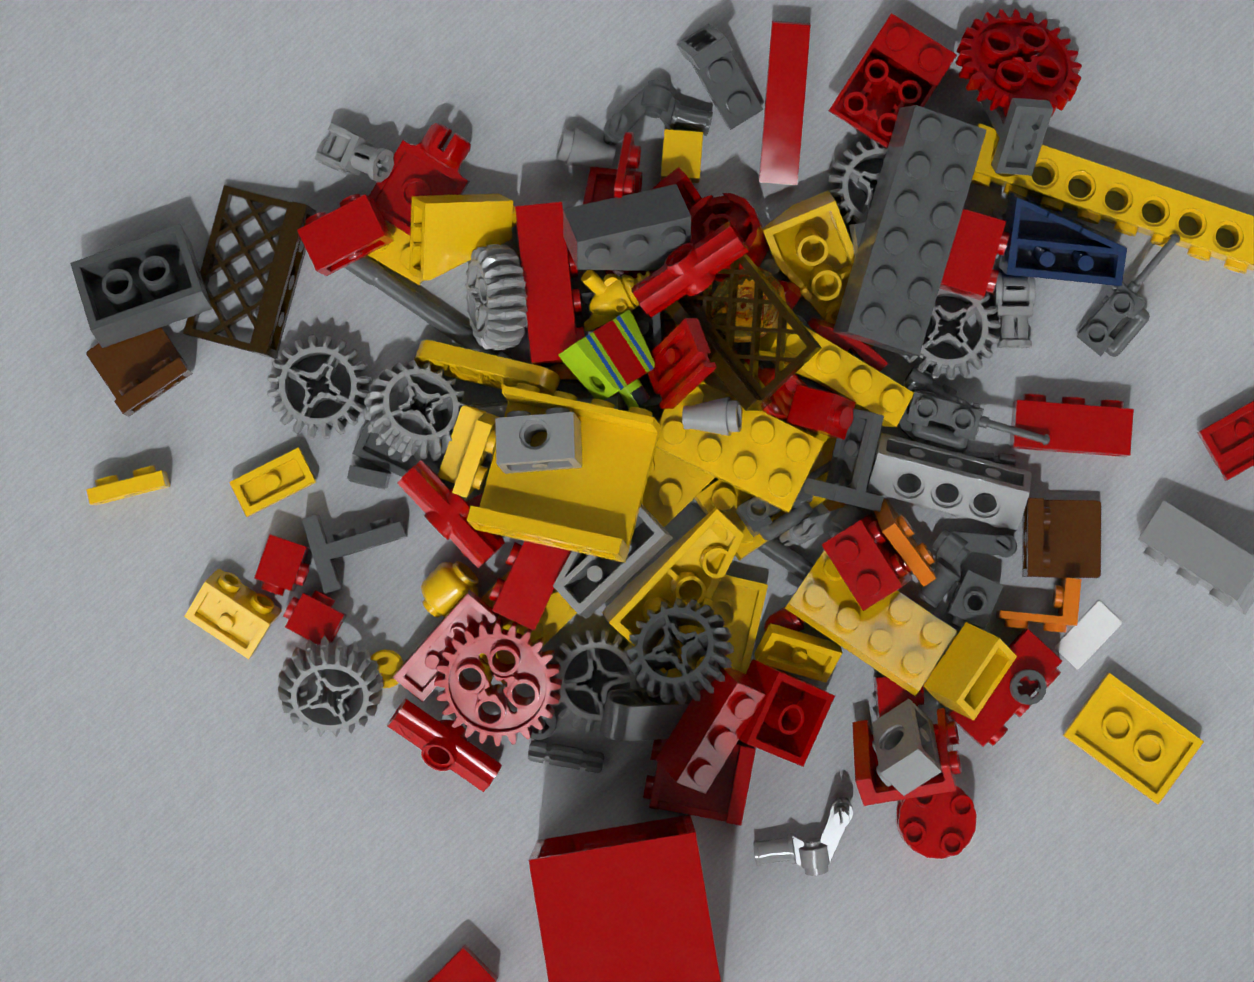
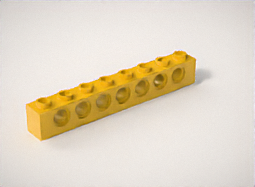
[971,123,1254,274]

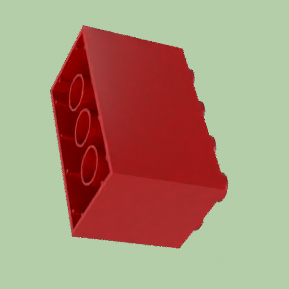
[528,815,721,982]

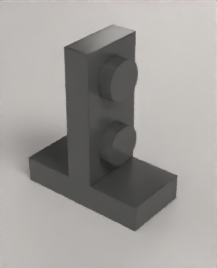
[676,24,764,130]
[979,92,1053,176]
[803,409,884,512]
[302,514,407,594]

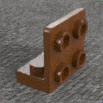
[86,327,193,417]
[1022,498,1101,578]

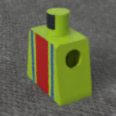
[559,309,655,407]

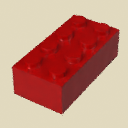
[515,202,585,367]

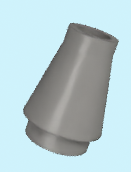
[556,128,616,168]
[682,397,742,436]

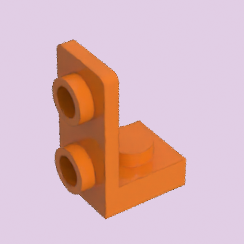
[996,578,1082,633]

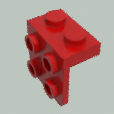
[583,132,643,205]
[821,514,913,611]

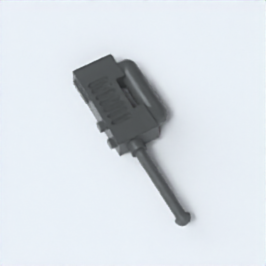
[1077,234,1180,357]
[907,389,1050,449]
[736,461,831,541]

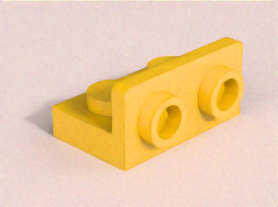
[184,569,282,659]

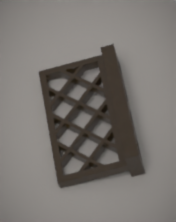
[183,185,317,359]
[665,254,822,411]

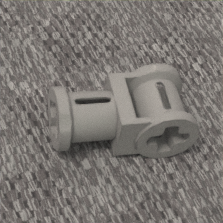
[315,124,394,182]
[993,272,1035,348]

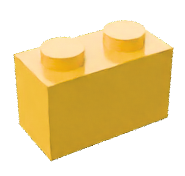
[923,622,1017,720]

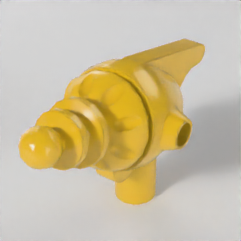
[581,270,651,331]

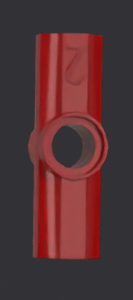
[631,221,749,318]
[397,460,503,568]
[387,698,502,792]

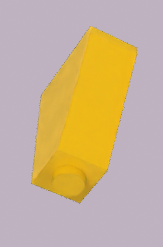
[409,193,517,281]

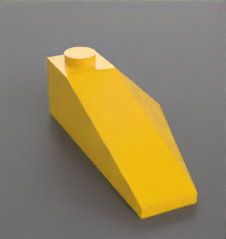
[762,190,873,354]
[602,507,744,674]

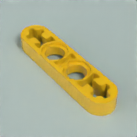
[414,340,560,396]

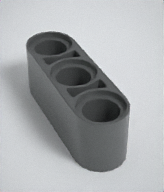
[600,688,693,741]

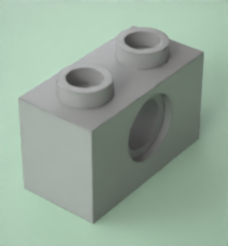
[495,408,582,474]
[872,699,942,796]

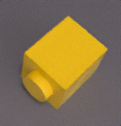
[661,129,703,183]

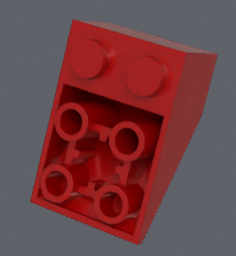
[828,13,957,149]

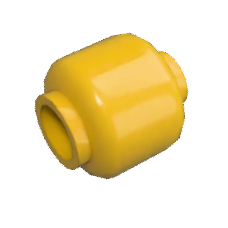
[421,561,479,618]

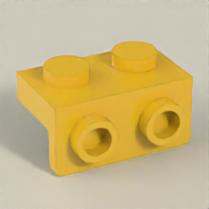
[438,405,500,498]

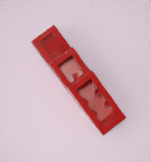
[759,21,811,185]

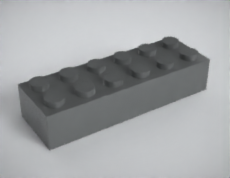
[833,105,986,356]

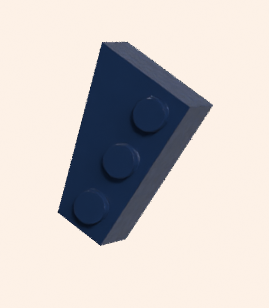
[999,190,1127,286]

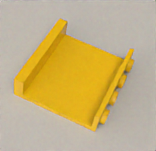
[467,383,661,563]

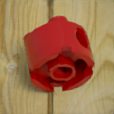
[689,193,769,284]
[895,786,977,859]

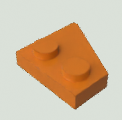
[874,498,937,587]

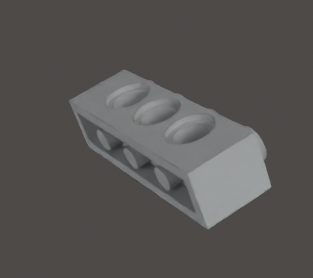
[866,433,1032,530]

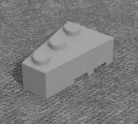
[1138,500,1254,615]
[553,503,673,618]

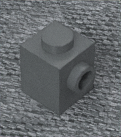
[945,570,1004,629]

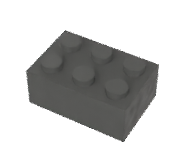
[70,224,212,348]

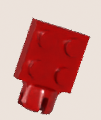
[369,123,471,235]

